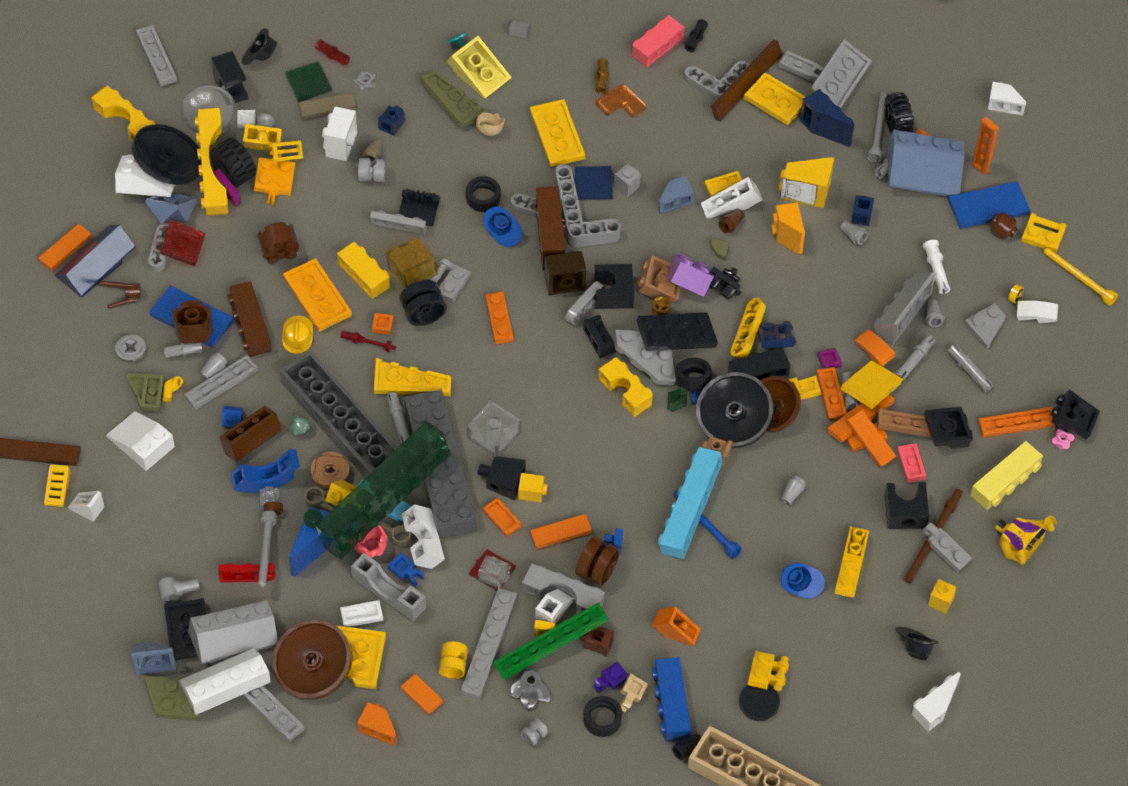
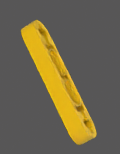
[730,297,766,359]

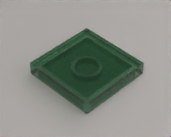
[285,61,332,102]

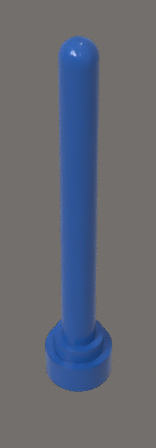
[673,490,742,559]

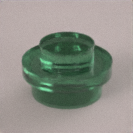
[303,509,323,528]

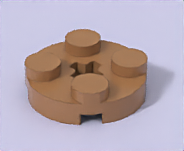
[311,452,350,489]

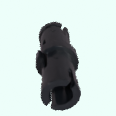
[685,19,708,52]

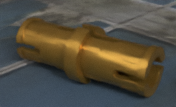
[595,58,609,94]

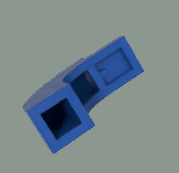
[230,449,300,493]

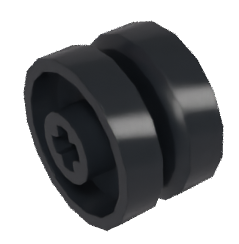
[400,280,447,326]

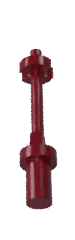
[340,331,396,352]

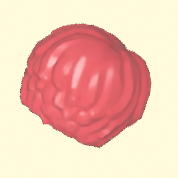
[352,522,388,558]

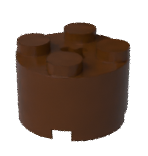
[257,222,299,264]
[173,300,213,344]

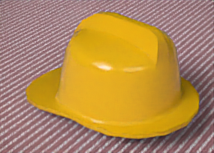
[282,315,313,354]

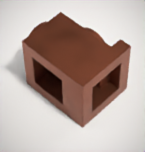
[582,626,614,657]

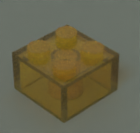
[385,237,438,288]

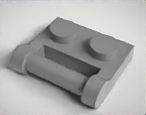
[430,258,471,303]

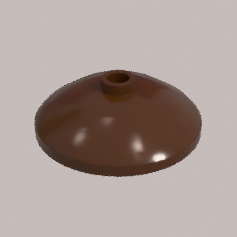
[761,376,801,433]

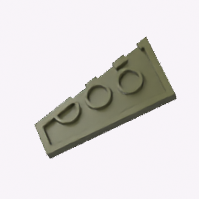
[420,71,491,128]

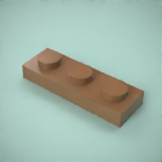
[877,408,932,438]

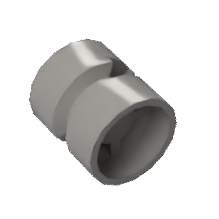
[358,158,386,183]

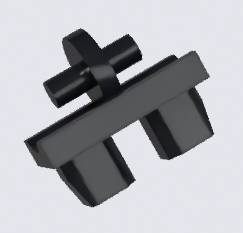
[709,267,741,300]

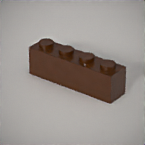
[227,281,272,357]

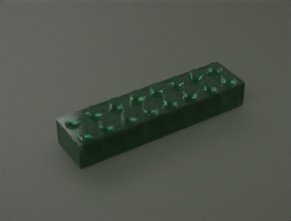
[315,421,451,560]

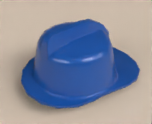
[483,206,522,247]
[781,562,825,599]

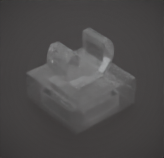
[260,486,280,510]

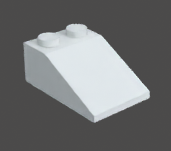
[115,155,175,197]
[106,411,175,471]

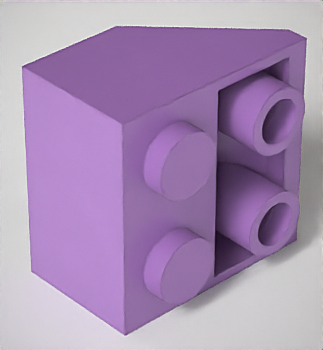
[668,253,714,297]

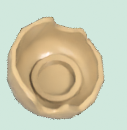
[476,113,505,136]

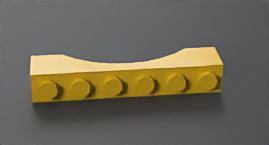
[195,108,229,215]

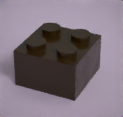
[544,251,586,296]

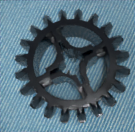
[884,92,914,134]

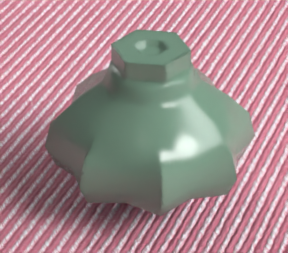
[289,414,312,436]

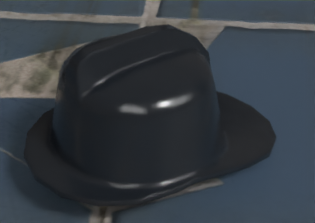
[242,28,277,65]
[895,627,939,661]

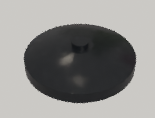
[132,124,202,185]
[696,372,774,448]

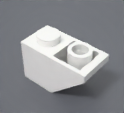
[535,589,574,625]

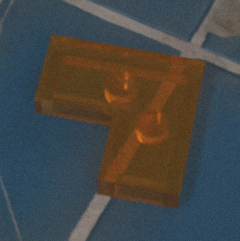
[595,83,646,118]

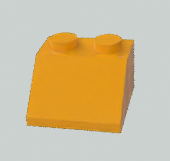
[771,203,805,254]

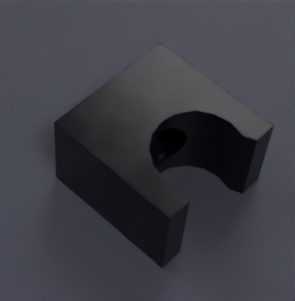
[211,51,248,106]
[594,264,634,309]
[884,482,930,529]

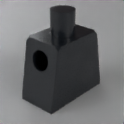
[478,456,526,501]

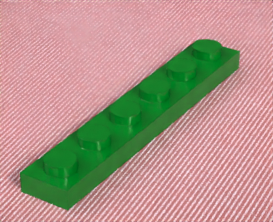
[493,602,609,680]

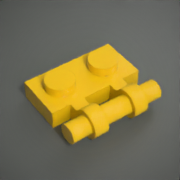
[747,651,789,691]

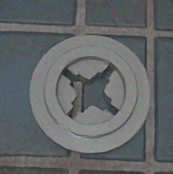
[115,334,146,362]

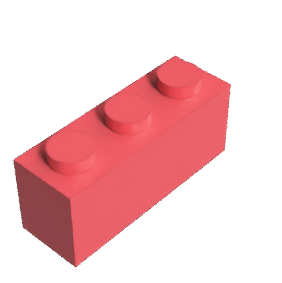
[632,15,684,67]

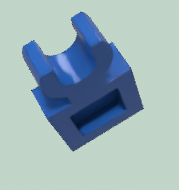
[388,553,424,587]

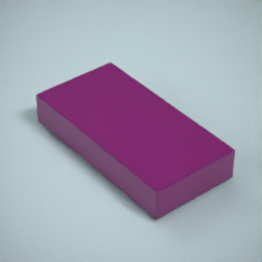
[214,169,241,207]

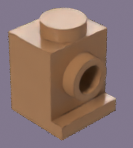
[702,436,733,467]

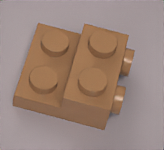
[637,255,681,303]

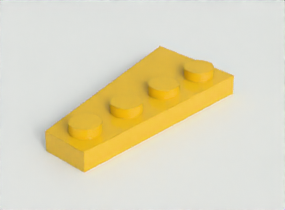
[374,358,452,396]

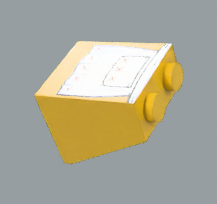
[778,157,835,208]

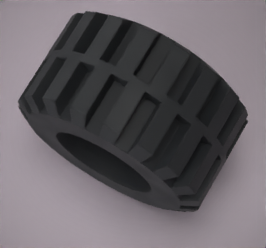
[210,138,256,188]

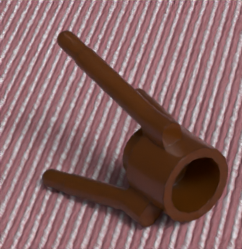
[98,281,141,308]

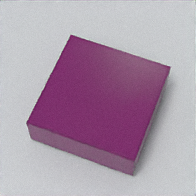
[817,348,842,369]

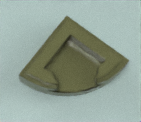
[711,238,730,260]

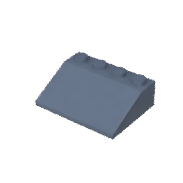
[887,130,964,197]

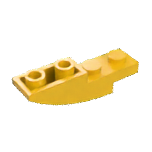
[834,526,870,598]

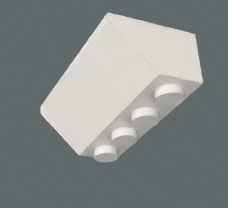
[179,648,271,715]

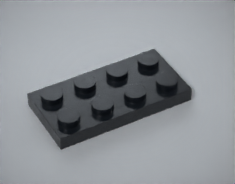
[636,312,718,351]

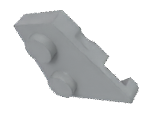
[964,303,1006,349]

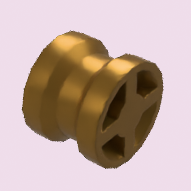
[652,296,671,315]

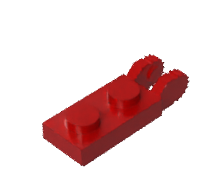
[218,562,276,582]

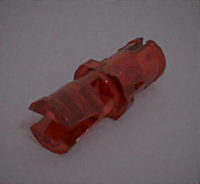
[315,39,350,66]

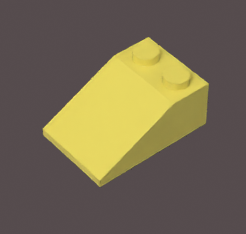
[446,36,512,99]

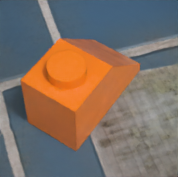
[652,607,701,646]
[357,702,397,746]

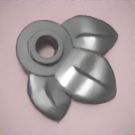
[510,670,550,711]

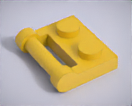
[1021,212,1067,253]

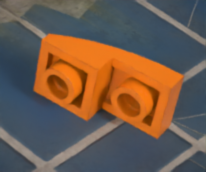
[855,329,896,367]

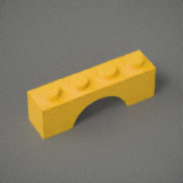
[91,85,155,142]

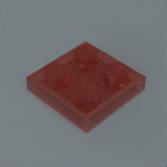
[159,220,206,267]

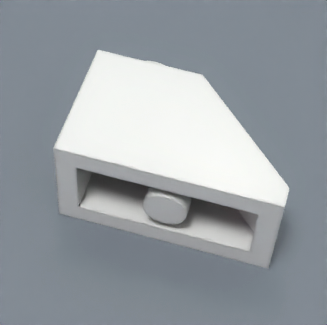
[988,82,1026,115]

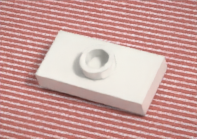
[340,600,383,627]

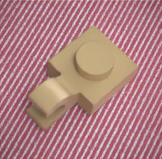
[620,674,648,712]

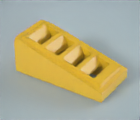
[44,464,71,507]

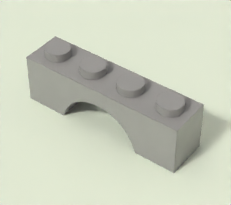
[351,553,426,622]
[522,564,605,614]

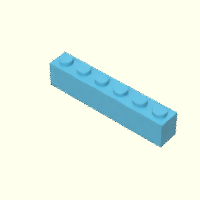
[658,447,723,559]

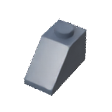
[658,176,695,214]

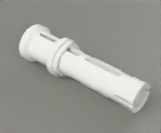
[922,239,950,294]

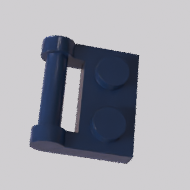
[758,321,796,348]

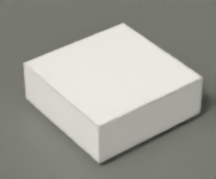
[237,110,256,128]

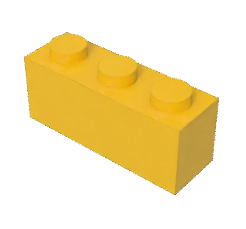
[337,241,390,299]

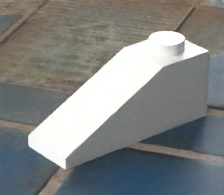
[701,177,763,219]

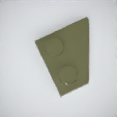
[127,373,165,412]

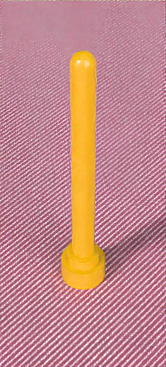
[1043,248,1118,306]

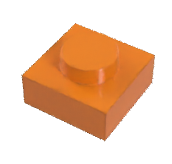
[372,313,394,335]

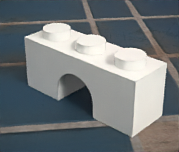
[401,504,445,569]

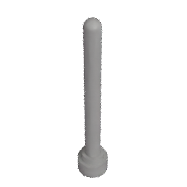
[867,92,887,163]
[258,510,277,588]

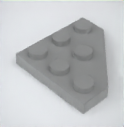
[613,329,676,386]

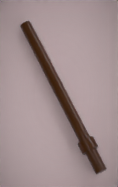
[904,489,963,584]

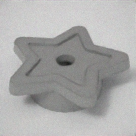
[353,71,376,91]

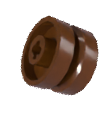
[575,536,621,587]

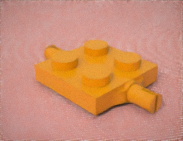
[254,153,295,205]

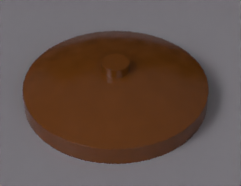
[272,620,353,700]

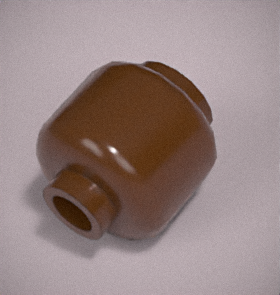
[989,212,1018,239]

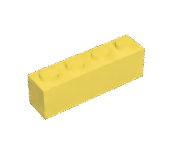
[970,441,1043,510]

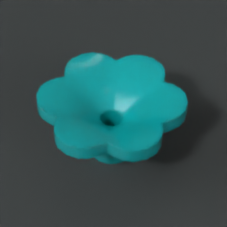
[447,32,467,48]

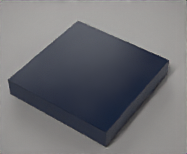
[575,166,613,200]

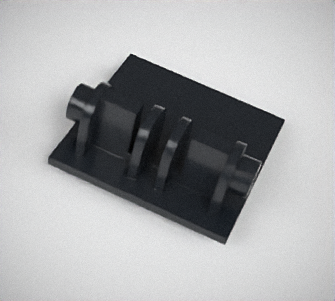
[399,189,441,226]

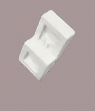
[1017,301,1058,323]

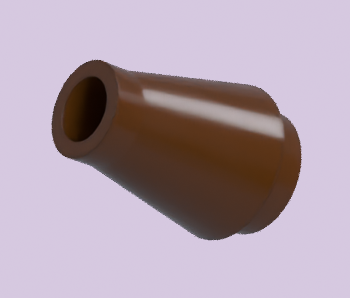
[719,209,745,233]

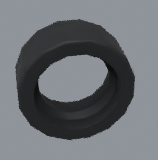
[466,176,501,212]
[675,358,712,392]
[583,696,622,737]

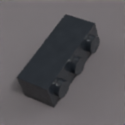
[728,347,790,381]

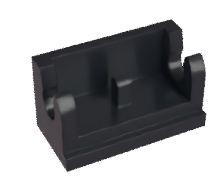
[583,315,618,358]

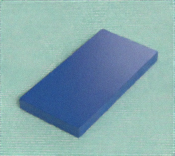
[948,181,1030,229]
[149,285,234,348]

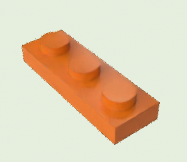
[485,291,514,345]

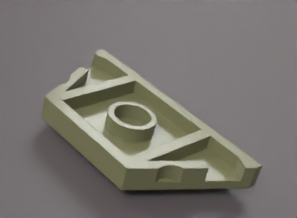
[144,675,203,721]

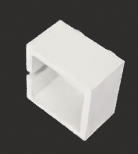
[322,107,357,161]

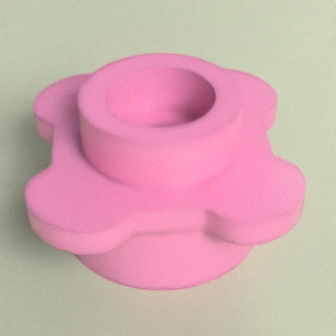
[1052,429,1074,449]

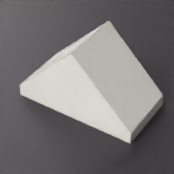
[68,491,104,522]

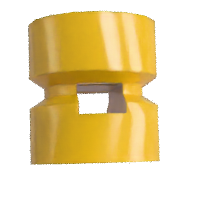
[439,641,468,679]

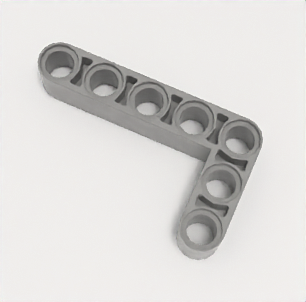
[555,164,621,247]

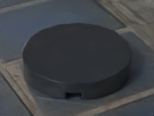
[739,684,780,721]

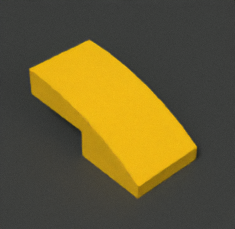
[789,376,822,399]

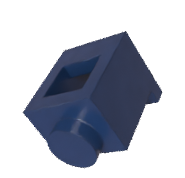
[378,105,405,136]
[851,195,874,226]

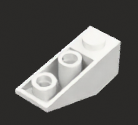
[912,672,961,732]

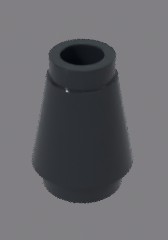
[672,734,701,760]

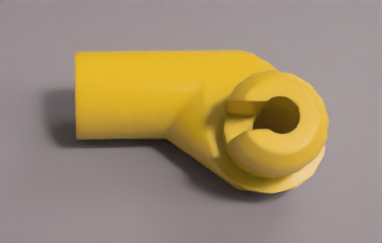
[162,376,183,402]

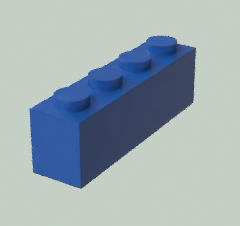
[651,657,691,742]

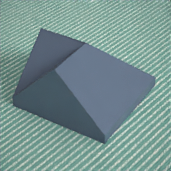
[146,193,197,224]
[131,642,177,675]

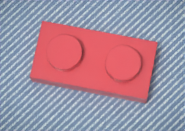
[897,443,927,483]

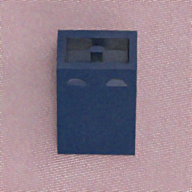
[800,89,854,147]

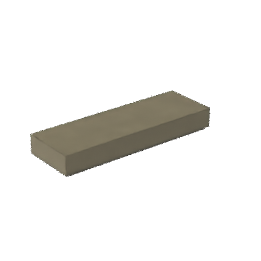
[299,93,356,120]

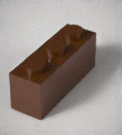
[219,406,282,462]

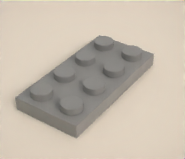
[809,39,872,108]

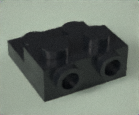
[1050,389,1100,440]
[924,406,973,449]

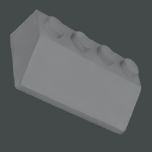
[873,272,936,346]
[188,600,278,664]

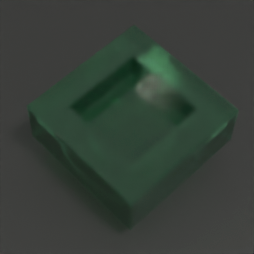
[667,386,687,412]

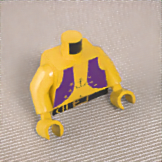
[995,516,1057,565]

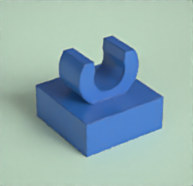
[222,406,243,428]
[604,528,623,556]

